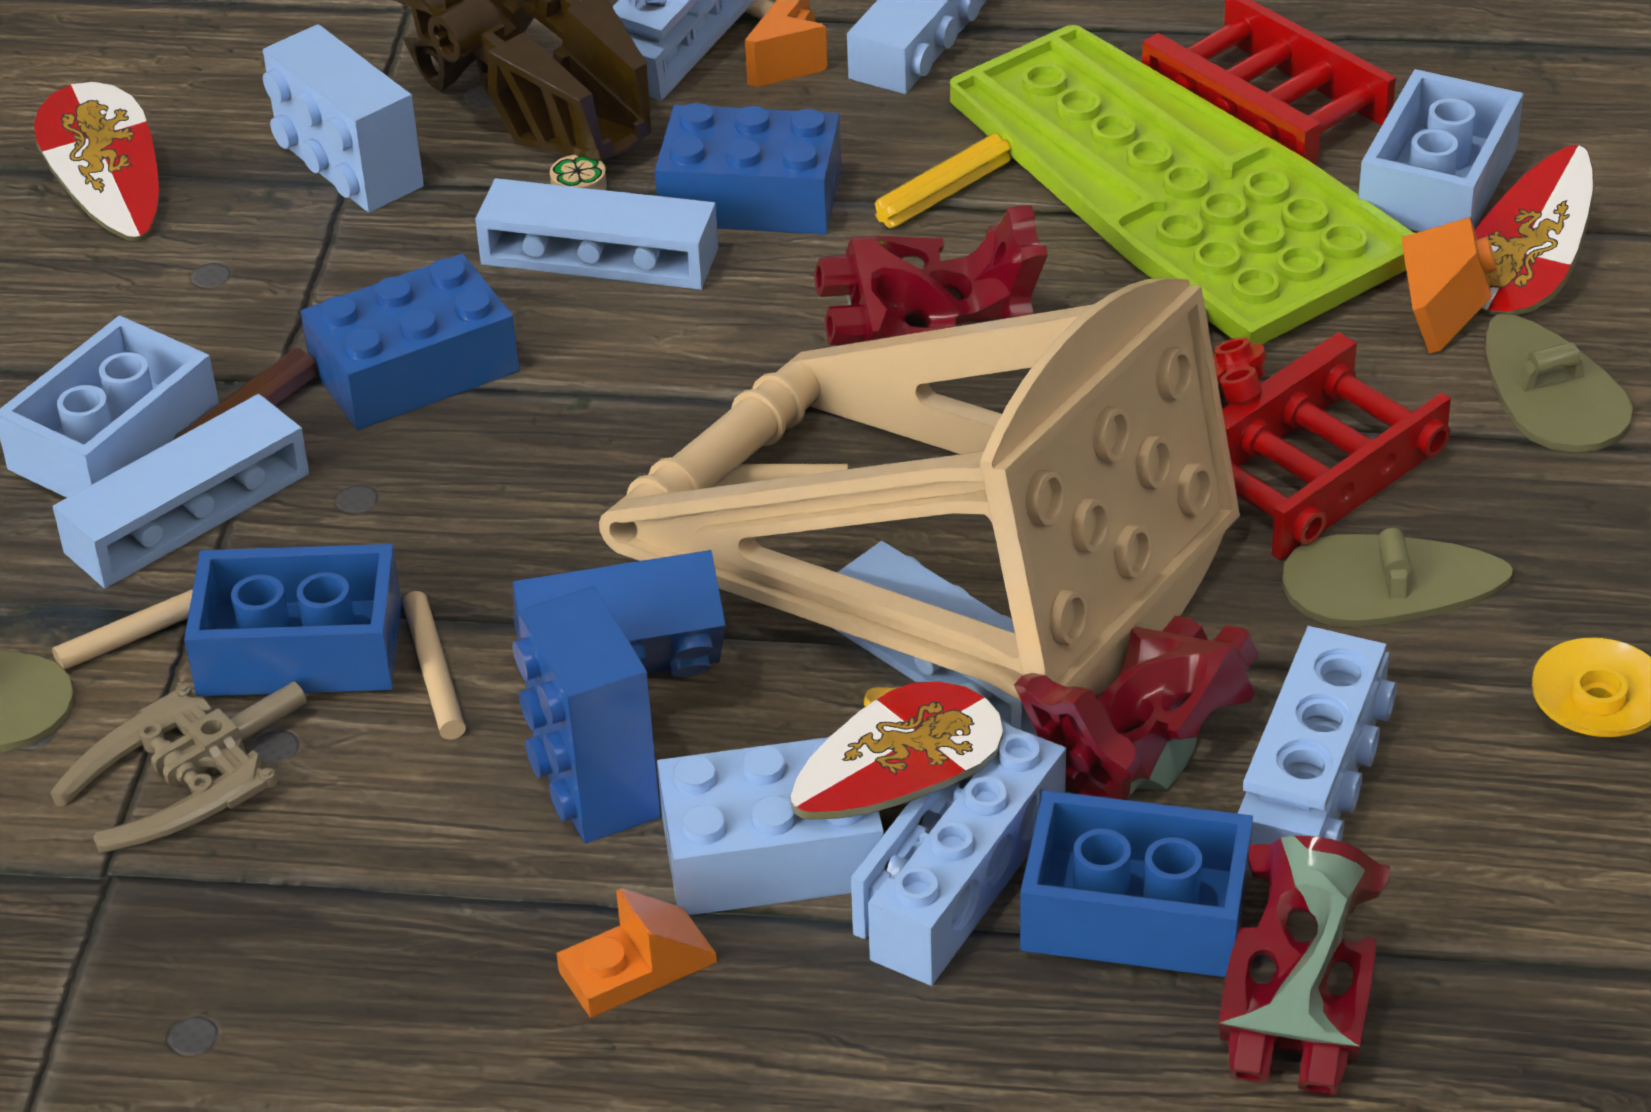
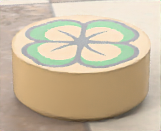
[550,155,607,190]

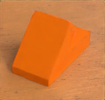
[745,0,828,87]
[557,888,717,1018]

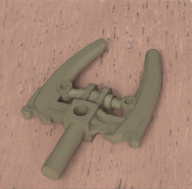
[50,681,307,853]

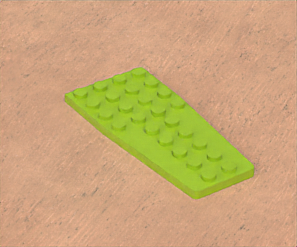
[950,25,1414,344]

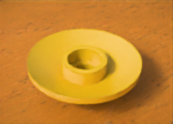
[1532,638,1651,737]

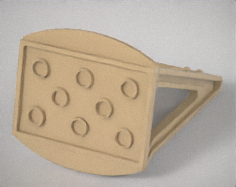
[599,278,1240,702]

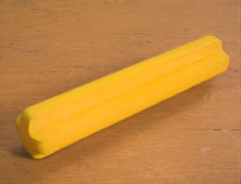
[875,134,1011,229]

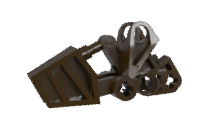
[393,0,651,161]

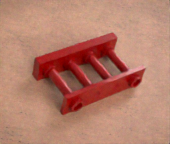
[1142,0,1396,166]
[1222,332,1451,561]

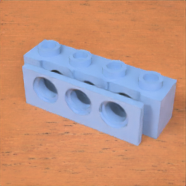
[613,0,754,101]
[1238,626,1397,844]
[851,724,1066,986]

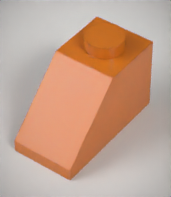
[1401,217,1497,354]

